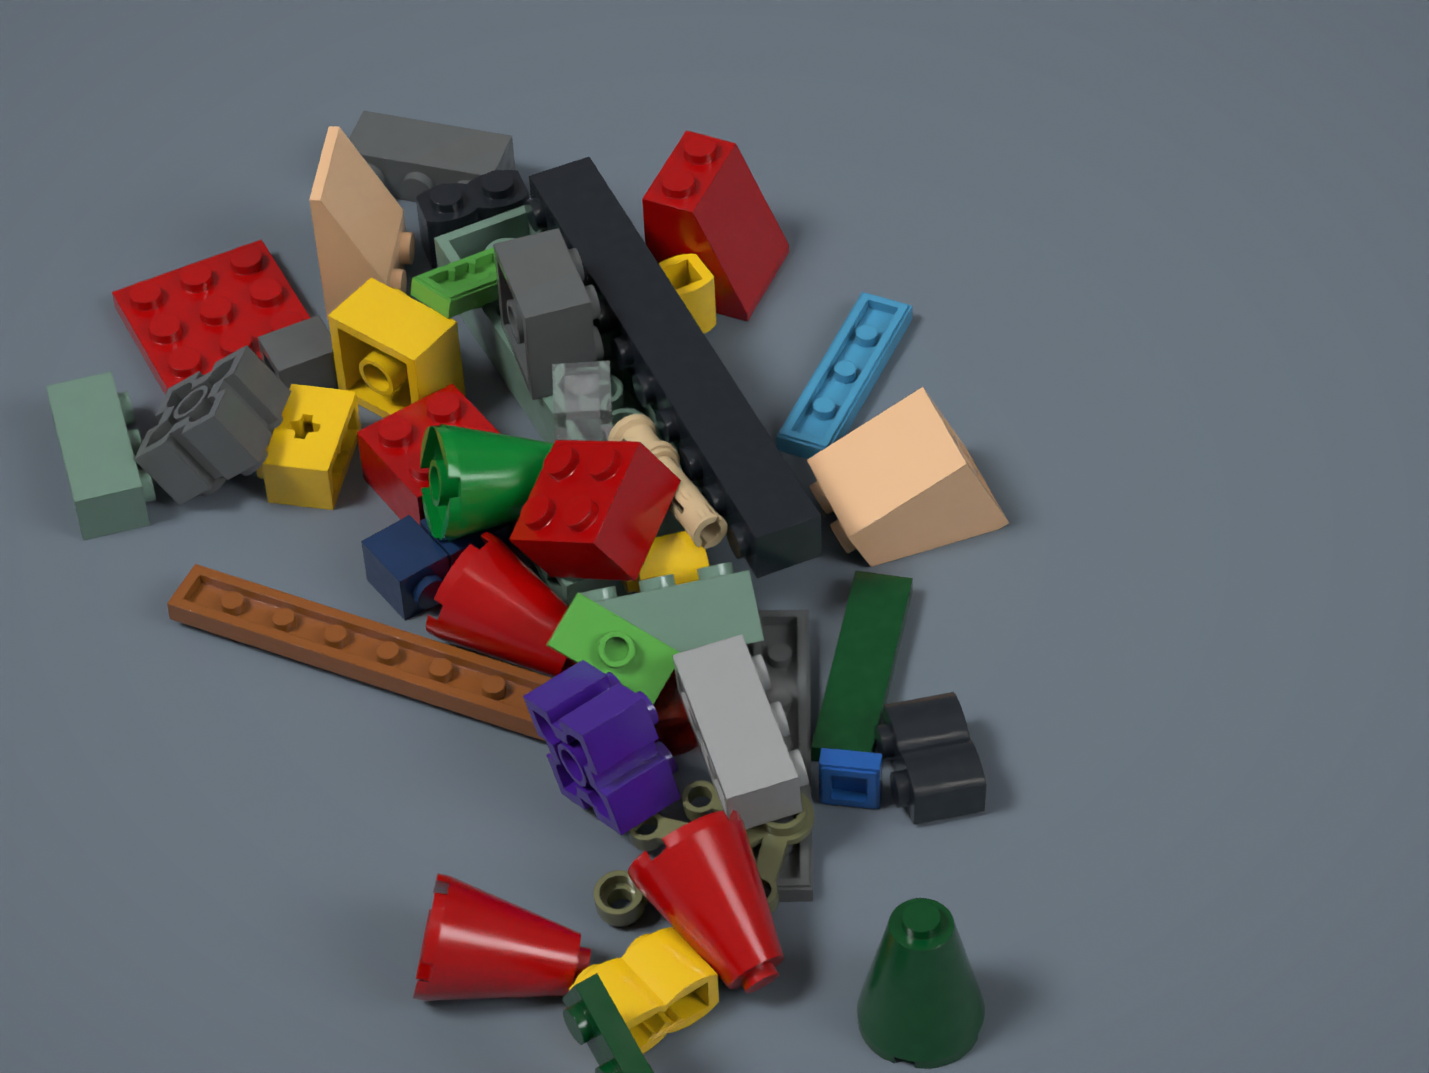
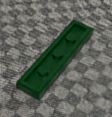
[811,571,913,762]

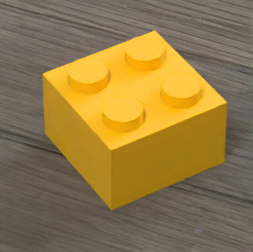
[328,277,466,418]

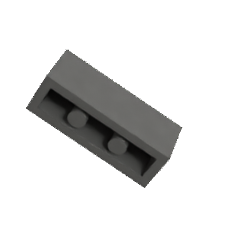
[349,111,515,202]

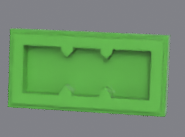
[410,247,499,319]
[546,592,680,704]

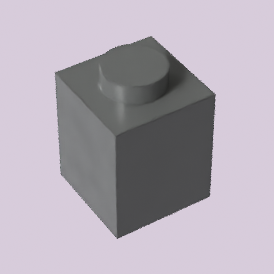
[258,315,339,389]

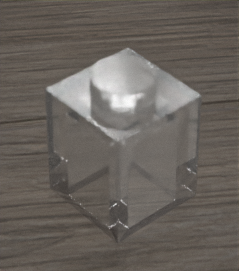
[552,361,614,441]

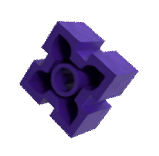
[523,660,681,835]

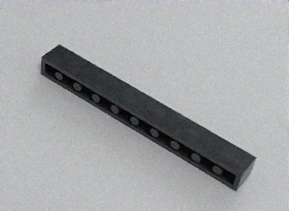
[525,157,822,578]

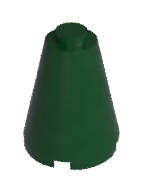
[857,898,985,1069]

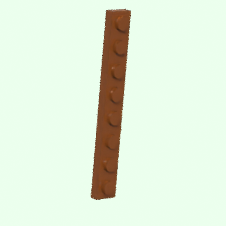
[167,564,552,741]

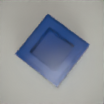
[819,748,882,809]

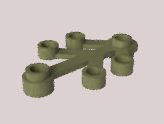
[593,780,815,926]

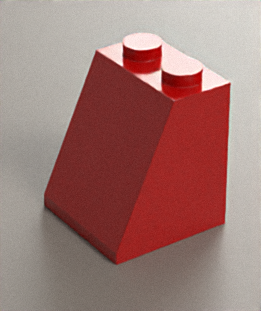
[642,130,789,322]

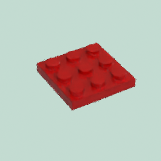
[112,239,310,394]

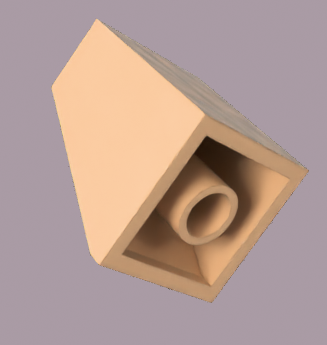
[807,387,1009,567]

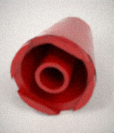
[426,532,577,678]
[628,810,784,994]
[413,873,591,1001]

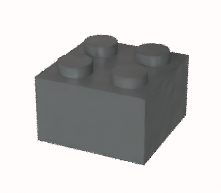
[493,228,604,400]

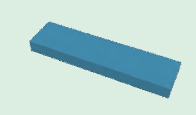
[776,292,913,459]

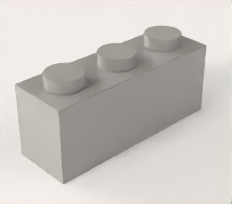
[672,634,809,829]

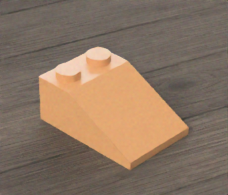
[309,126,415,320]

